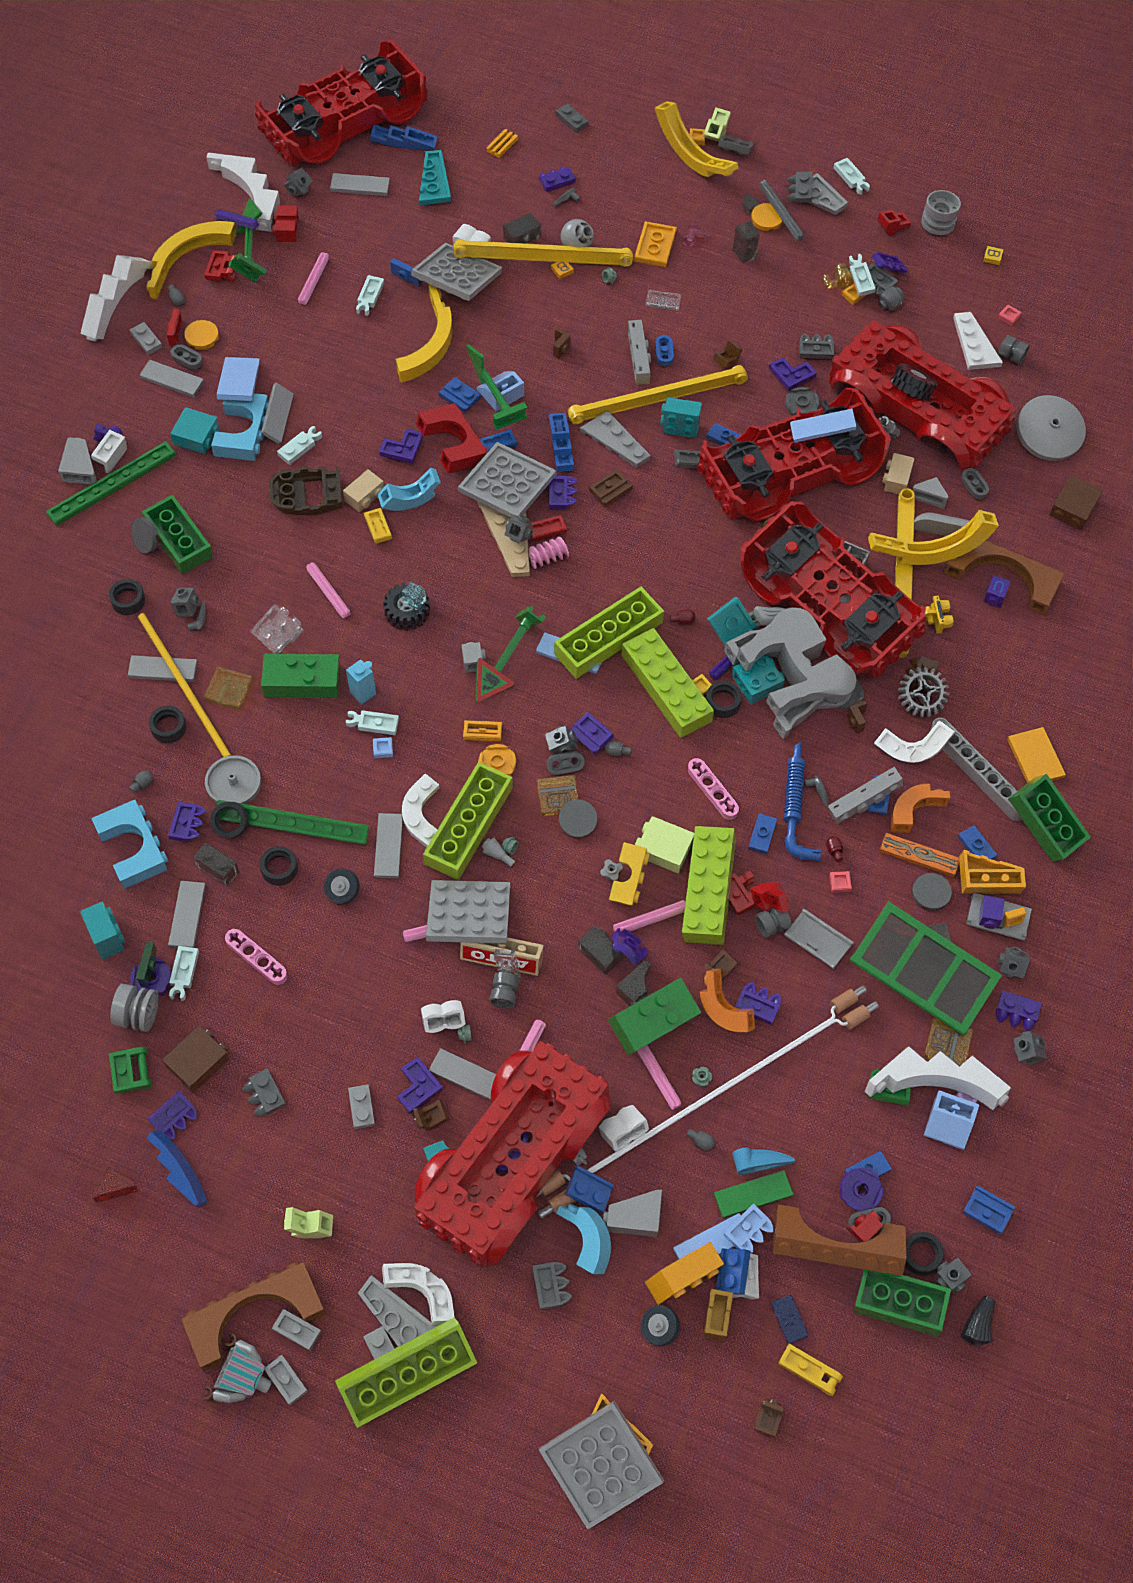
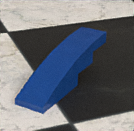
[370,125,438,150]
[549,413,574,472]
[147,1131,208,1206]

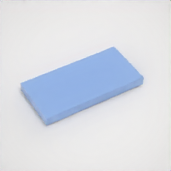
[217,357,260,401]

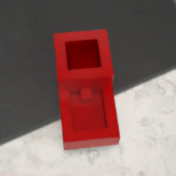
[877,209,912,236]
[750,882,790,913]

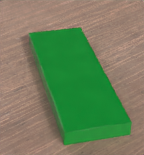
[714,1170,793,1219]

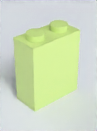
[635,816,694,874]

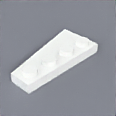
[953,312,1003,370]

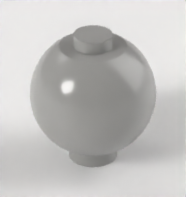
[561,219,593,247]

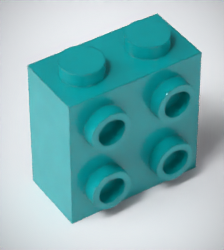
[660,397,702,438]
[170,407,220,454]
[732,654,785,705]

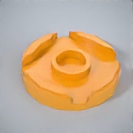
[751,203,783,231]
[185,320,219,350]
[478,744,516,776]

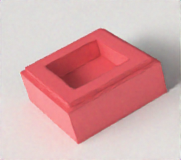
[998,305,1022,326]
[829,871,852,893]

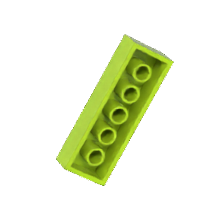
[553,586,664,679]
[621,628,714,738]
[423,762,513,881]
[682,826,736,945]
[335,1317,477,1428]

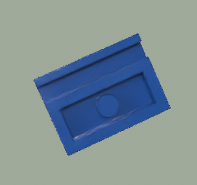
[439,377,481,414]
[564,1166,614,1214]
[963,1185,1015,1235]
[716,1248,751,1295]

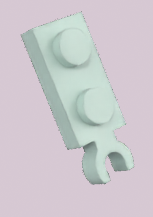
[834,158,870,195]
[849,254,875,297]
[356,275,384,316]
[277,426,322,465]
[346,711,399,735]
[169,946,199,1001]

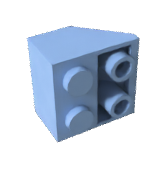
[476,371,524,412]
[923,1091,979,1150]

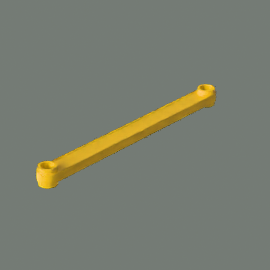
[453,239,633,267]
[568,365,748,424]
[895,488,915,658]

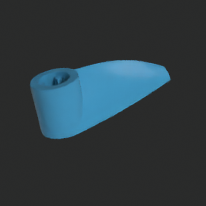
[732,1148,795,1175]

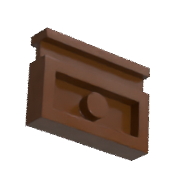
[589,469,633,507]

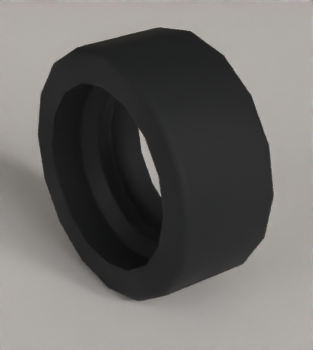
[109,579,146,615]
[706,681,742,718]
[149,706,187,743]
[210,801,249,838]
[259,846,298,886]
[905,1232,944,1276]

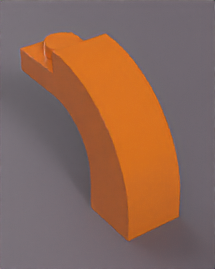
[890,784,950,833]
[700,969,755,1032]

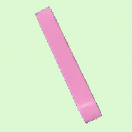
[688,758,739,820]
[225,929,287,985]

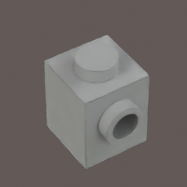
[461,642,486,673]

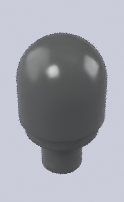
[168,285,185,306]
[605,741,632,757]
[129,770,153,793]
[686,1128,715,1151]

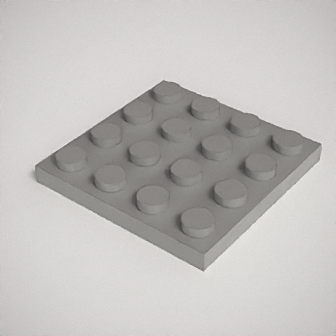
[411,243,502,301]
[458,442,556,518]
[426,880,510,944]
[539,1400,664,1529]

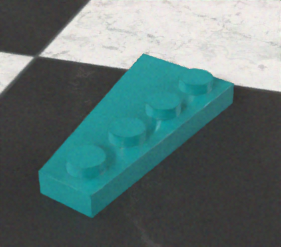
[419,150,451,206]

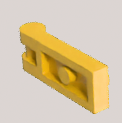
[778,1344,843,1396]

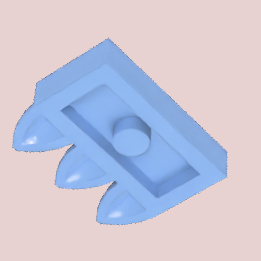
[723,1204,773,1253]

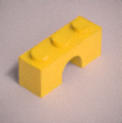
[609,842,650,907]

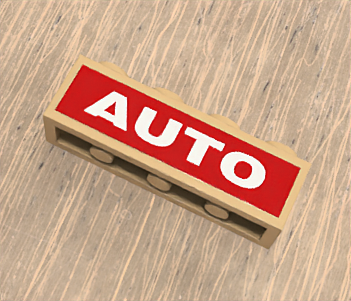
[460,937,544,976]

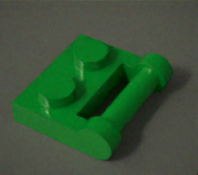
[109,1047,152,1094]

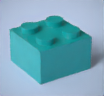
[80,901,125,960]

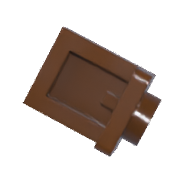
[553,328,571,359]
[713,340,742,368]
[847,701,867,734]
[704,949,739,981]
[413,1100,450,1131]
[753,1399,785,1438]

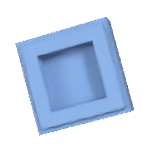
[373,737,393,759]

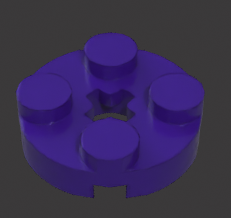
[612,928,648,965]
[130,957,172,996]
[839,1168,883,1211]

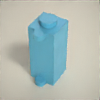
[346,659,376,705]

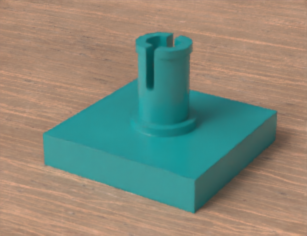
[707,597,756,647]

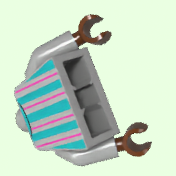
[201,1333,271,1403]

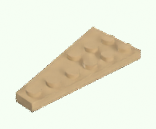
[477,501,530,577]

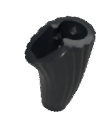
[960,1296,996,1346]

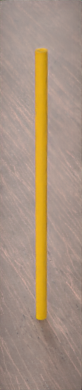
[138,613,231,757]

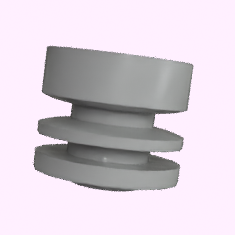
[921,190,961,235]
[110,983,159,1032]

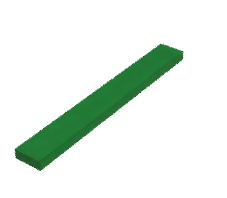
[46,441,176,527]
[217,800,370,845]

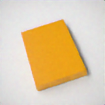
[634,221,677,267]
[1007,727,1066,783]

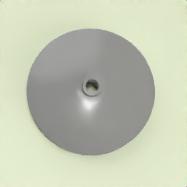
[1016,395,1086,461]

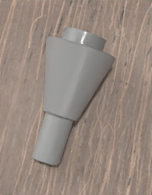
[482,838,515,867]

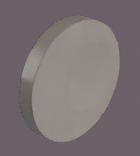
[205,756,261,804]

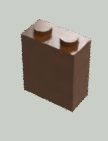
[1050,475,1103,530]
[162,1026,229,1093]

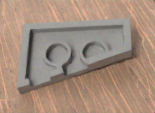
[809,173,848,215]

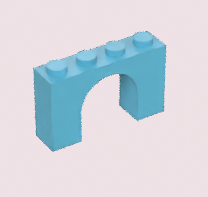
[211,393,269,461]
[91,800,168,889]

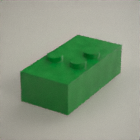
[142,495,213,574]
[261,654,341,698]
[1008,774,1091,862]
[608,977,701,1055]
[854,1269,951,1337]

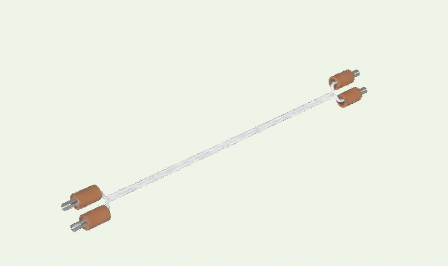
[537,986,879,1218]

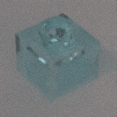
[402,582,426,610]

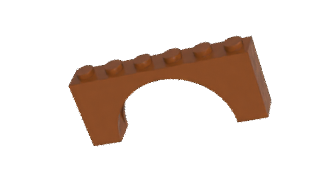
[944,541,1064,616]
[773,1204,906,1276]
[181,1262,325,1372]

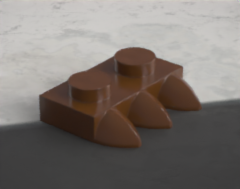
[901,656,939,695]

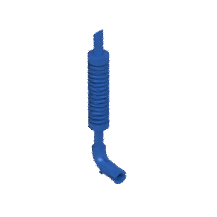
[784,742,821,862]

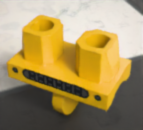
[925,596,953,634]

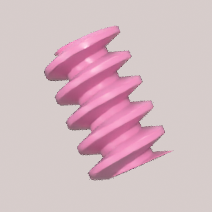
[529,537,569,569]

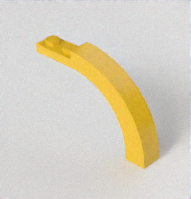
[655,101,739,177]
[147,221,237,299]
[396,284,452,383]
[868,510,999,565]

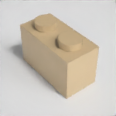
[882,453,914,494]
[343,469,384,513]

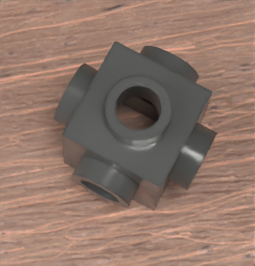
[284,168,313,197]
[504,515,534,543]
[170,588,200,617]
[545,726,577,754]
[997,947,1030,979]
[1014,1031,1047,1065]
[934,1258,972,1294]

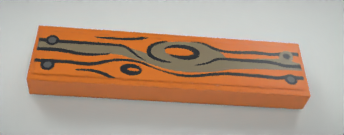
[879,833,959,877]

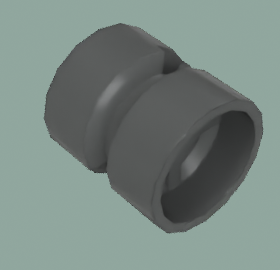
[998,335,1030,365]
[755,908,791,938]
[489,972,520,1009]

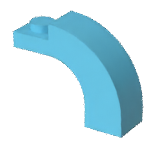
[377,468,441,511]
[556,1204,611,1274]

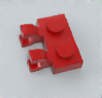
[204,250,236,282]
[729,870,755,916]

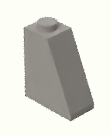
[58,437,97,485]
[603,1190,662,1237]

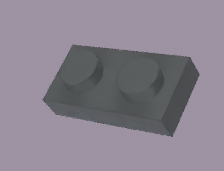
[556,103,588,133]

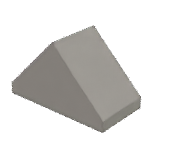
[913,477,948,509]

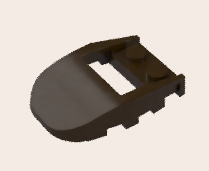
[269,466,342,515]

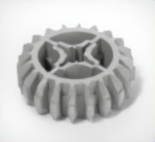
[898,667,949,718]

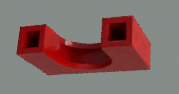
[416,403,488,474]

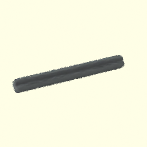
[759,180,804,241]

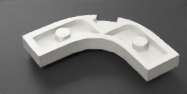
[874,720,955,763]
[402,774,440,848]
[382,1263,454,1325]

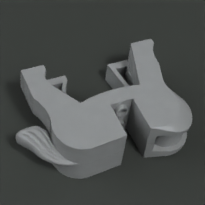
[724,606,856,739]

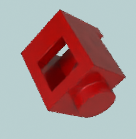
[847,1210,883,1243]

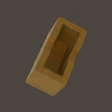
[703,1289,733,1342]

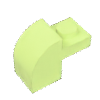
[704,107,731,142]
[284,1207,333,1238]

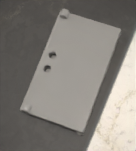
[966,893,1032,941]
[784,909,854,969]

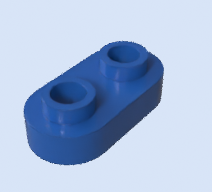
[655,335,674,366]

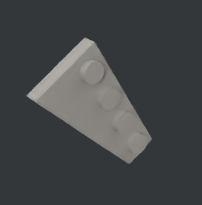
[580,411,650,468]
[358,1275,437,1347]

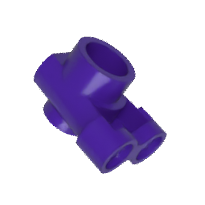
[93,423,123,442]

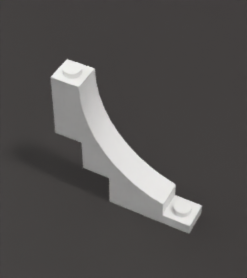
[207,153,280,232]
[80,255,153,341]
[865,1046,1011,1110]

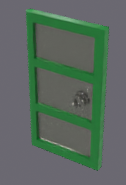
[850,901,1002,1036]

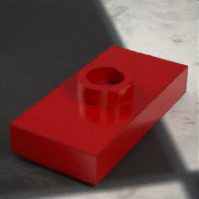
[167,309,183,346]
[531,515,567,541]

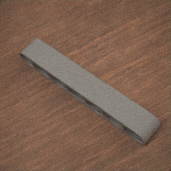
[930,718,1022,821]

